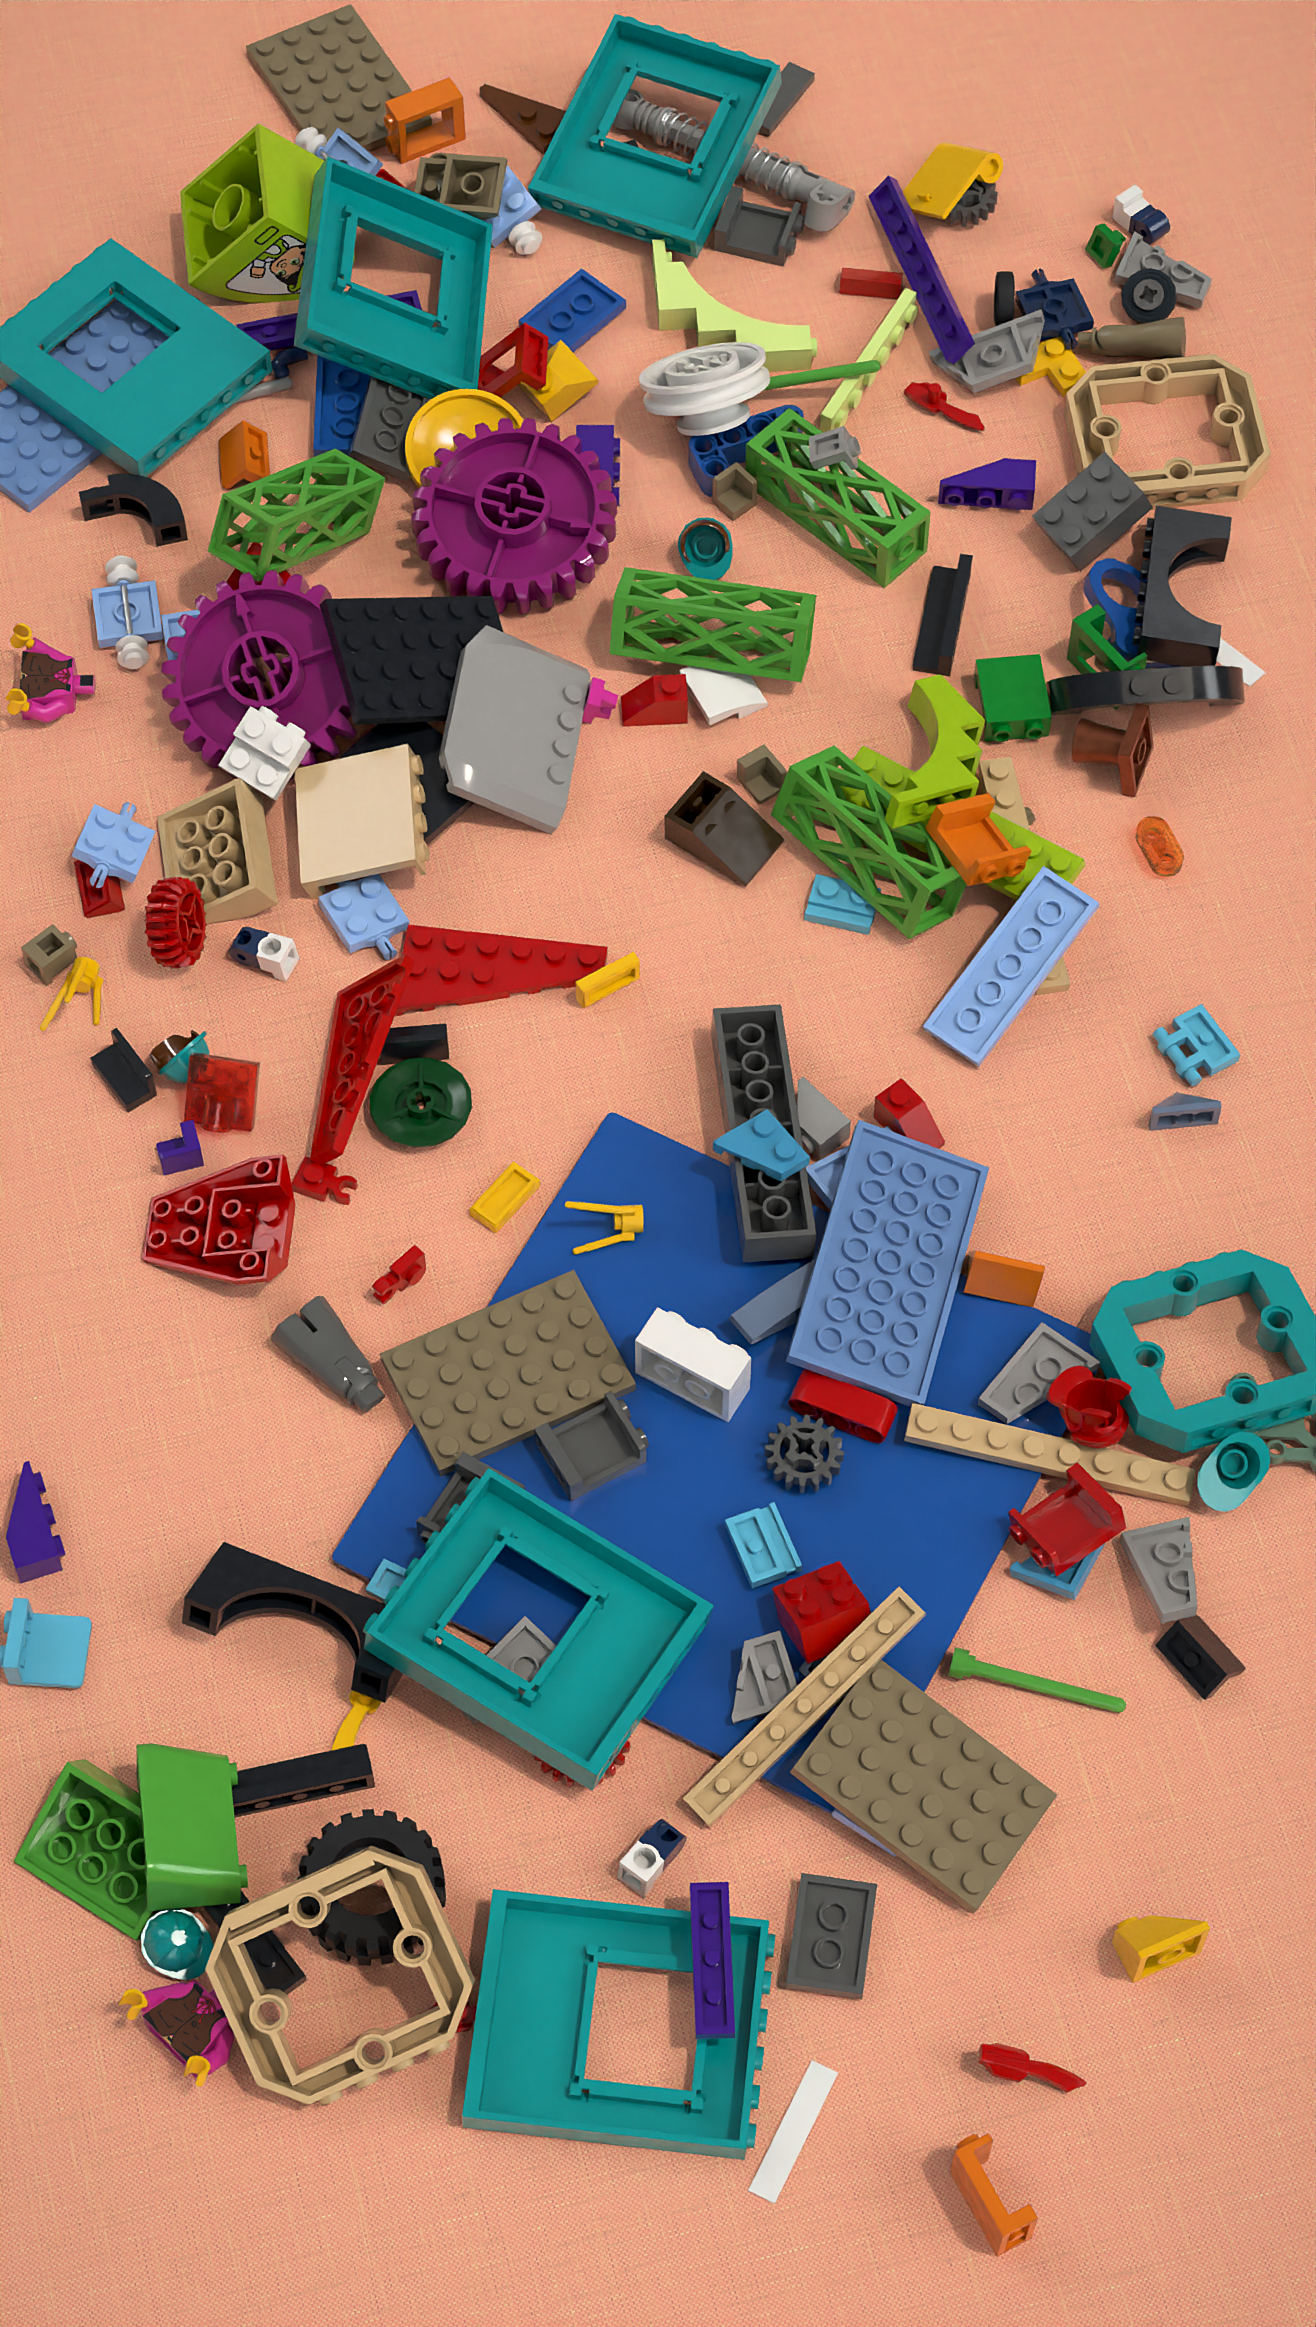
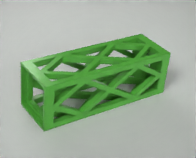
[745,408,931,588]
[208,449,385,582]
[609,567,816,682]
[771,745,967,939]

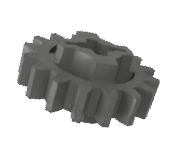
[947,178,998,226]
[765,1415,844,1493]

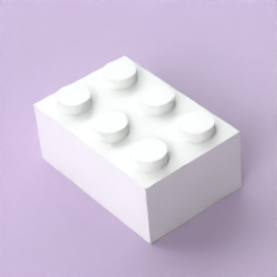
[635,1307,751,1422]

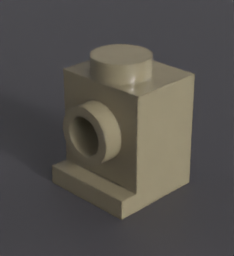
[21,924,77,986]

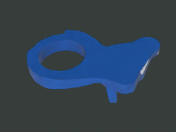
[1083,558,1184,669]

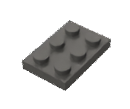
[785,1873,877,1999]

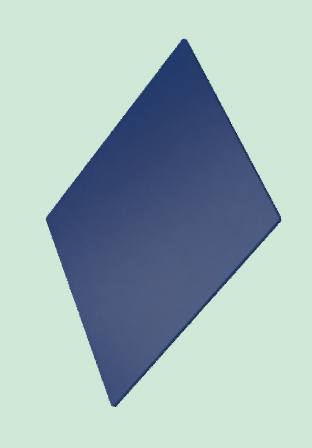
[332,1112,1100,1814]

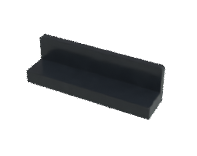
[913,553,973,677]
[231,1744,375,1818]

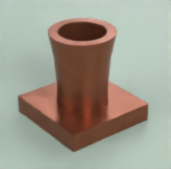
[1072,703,1154,797]

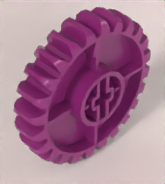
[411,418,617,614]
[161,570,357,780]

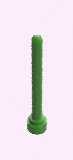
[747,360,880,400]
[948,1647,1126,1713]

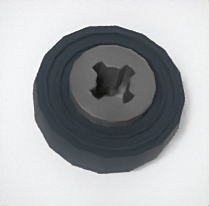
[1121,268,1177,324]

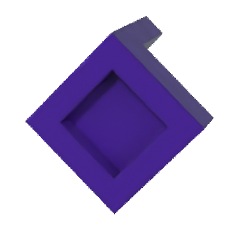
[156,1120,204,1176]

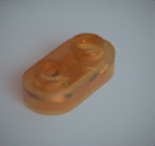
[1135,816,1184,877]

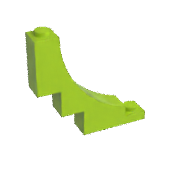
[884,674,986,829]

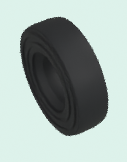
[994,271,1015,326]

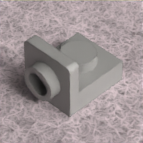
[809,426,861,470]

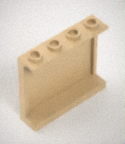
[295,744,429,899]

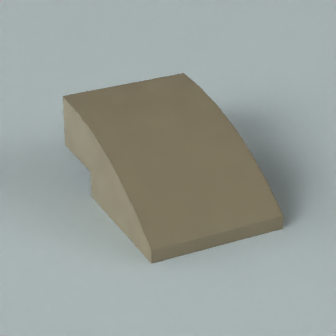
[414,153,508,220]

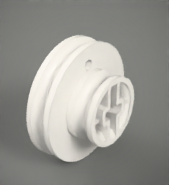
[639,342,771,436]

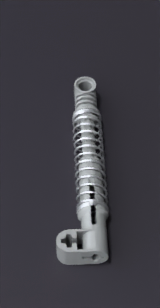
[612,89,855,232]

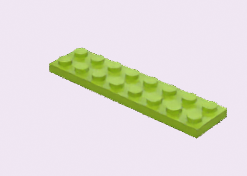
[841,746,1085,901]

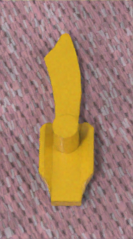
[332,1690,382,1750]

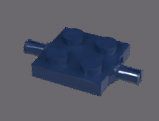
[1015,268,1094,350]

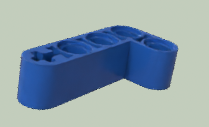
[688,405,804,497]

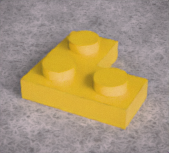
[1015,337,1086,397]

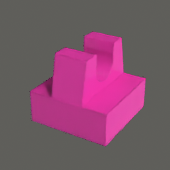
[582,677,618,724]

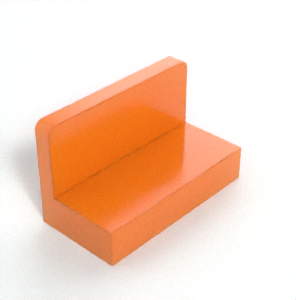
[219,420,270,490]

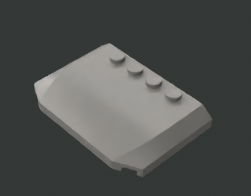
[439,625,590,834]

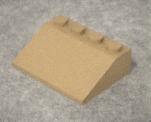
[157,777,278,924]

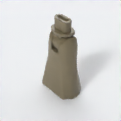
[1078,317,1186,360]

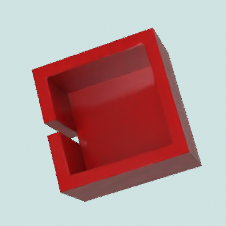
[772,1561,871,1664]

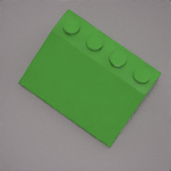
[14,1759,161,1941]

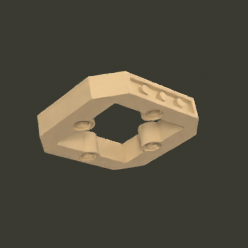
[1064,354,1271,510]
[205,1846,475,2106]

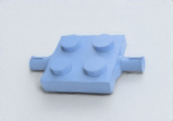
[71,802,156,888]
[318,874,410,960]

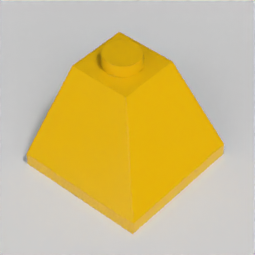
[518,340,599,422]
[1112,1915,1210,1983]

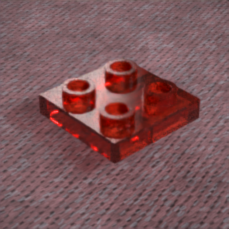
[184,1052,260,1133]

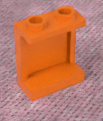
[925,793,1032,886]
[950,2133,1038,2257]

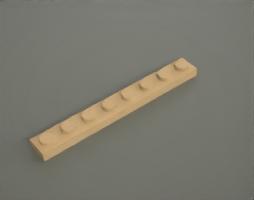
[978,757,1070,995]
[904,1403,1195,1507]
[683,1587,926,1827]

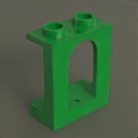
[1067,604,1147,710]

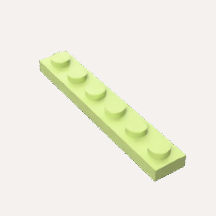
[820,288,919,432]

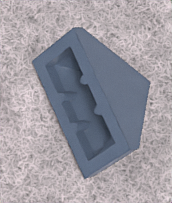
[1148,1092,1222,1131]

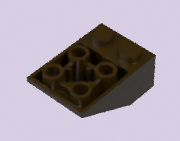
[665,771,784,887]

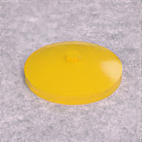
[405,389,523,488]

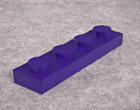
[689,1882,735,2039]

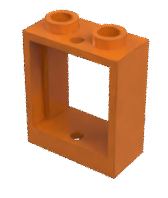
[383,77,466,164]

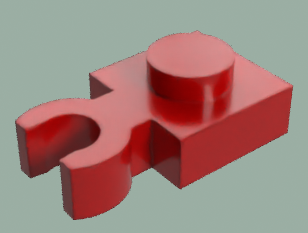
[292,1156,358,1205]
[372,1244,426,1305]

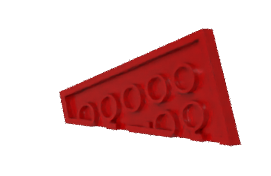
[395,924,608,1016]
[310,954,415,1166]

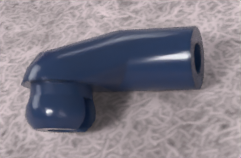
[271,346,308,379]

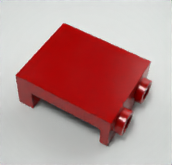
[1008,1462,1126,1577]

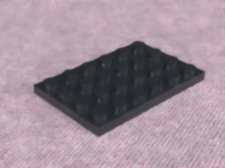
[320,596,503,725]

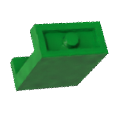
[973,654,1052,742]

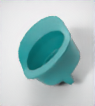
[1197,1431,1270,1512]

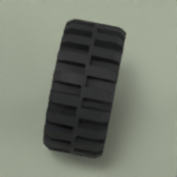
[297,1809,446,1966]

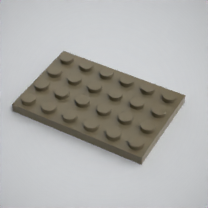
[246,4,432,152]
[380,1270,636,1477]
[790,1660,1057,1914]

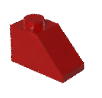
[621,674,688,727]
[873,1078,945,1149]

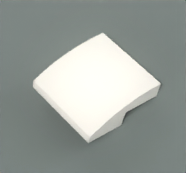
[679,658,768,725]

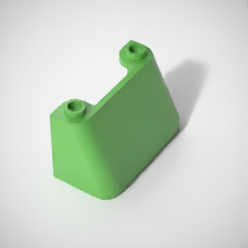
[136,1743,248,1911]

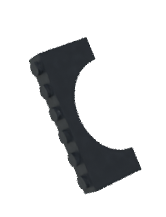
[1132,505,1232,667]
[182,1542,403,1703]

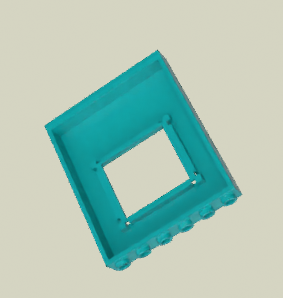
[528,14,782,258]
[294,156,493,399]
[0,238,272,477]
[363,1468,714,1792]
[462,1889,775,2160]

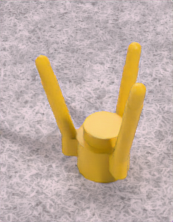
[39,957,104,1031]
[565,1201,644,1255]

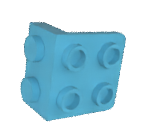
[0,1598,92,1689]

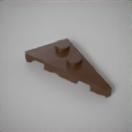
[479,84,566,155]

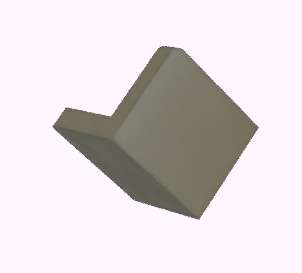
[712,462,757,521]
[737,744,787,804]

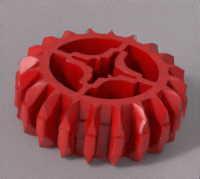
[144,877,207,969]

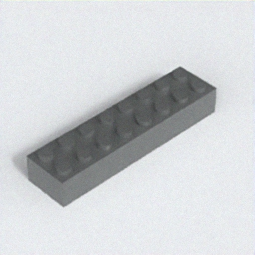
[711,1004,816,1262]

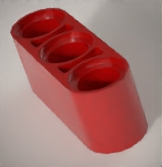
[788,1369,898,1443]

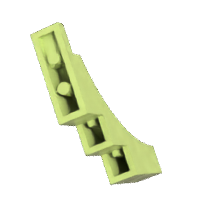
[652,239,817,372]

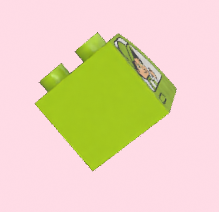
[180,123,355,303]

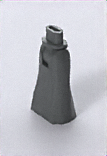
[271,1296,385,1413]

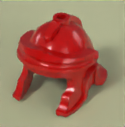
[1046,1365,1132,1449]

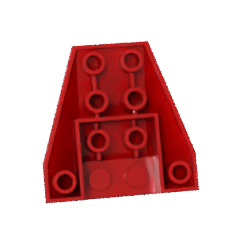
[142,1154,296,1285]

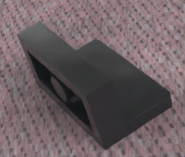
[380,1023,449,1065]
[90,1028,157,1113]
[1155,1615,1246,1700]

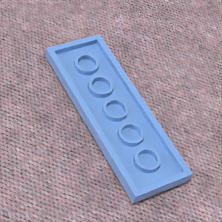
[923,866,1099,1067]

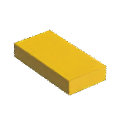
[576,951,640,1008]
[469,1161,541,1234]

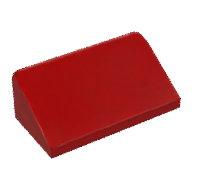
[839,267,903,299]
[74,860,125,918]

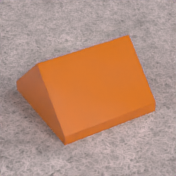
[964,1250,1045,1308]

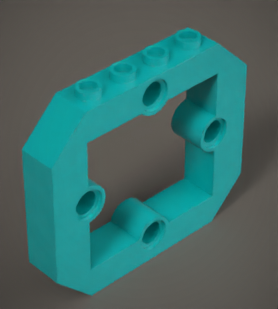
[1089,1249,1316,1453]

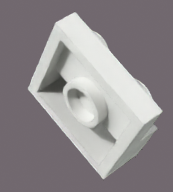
[218,706,311,801]

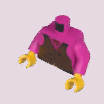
[5,623,96,723]
[118,1980,235,2087]

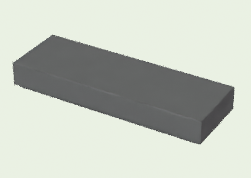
[759,62,815,137]

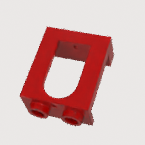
[477,323,549,398]

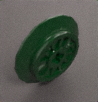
[369,1057,472,1148]

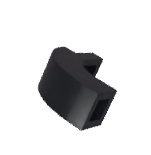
[78,474,188,547]

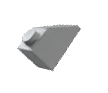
[797,1077,851,1161]

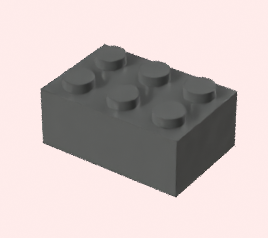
[1032,451,1153,572]

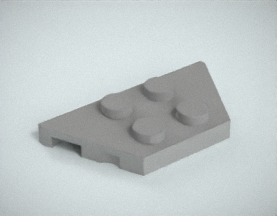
[929,310,1045,393]

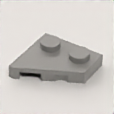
[731,1630,797,1725]

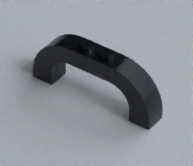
[1046,666,1245,715]

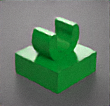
[1085,223,1126,268]

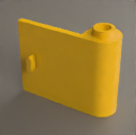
[903,142,1003,220]

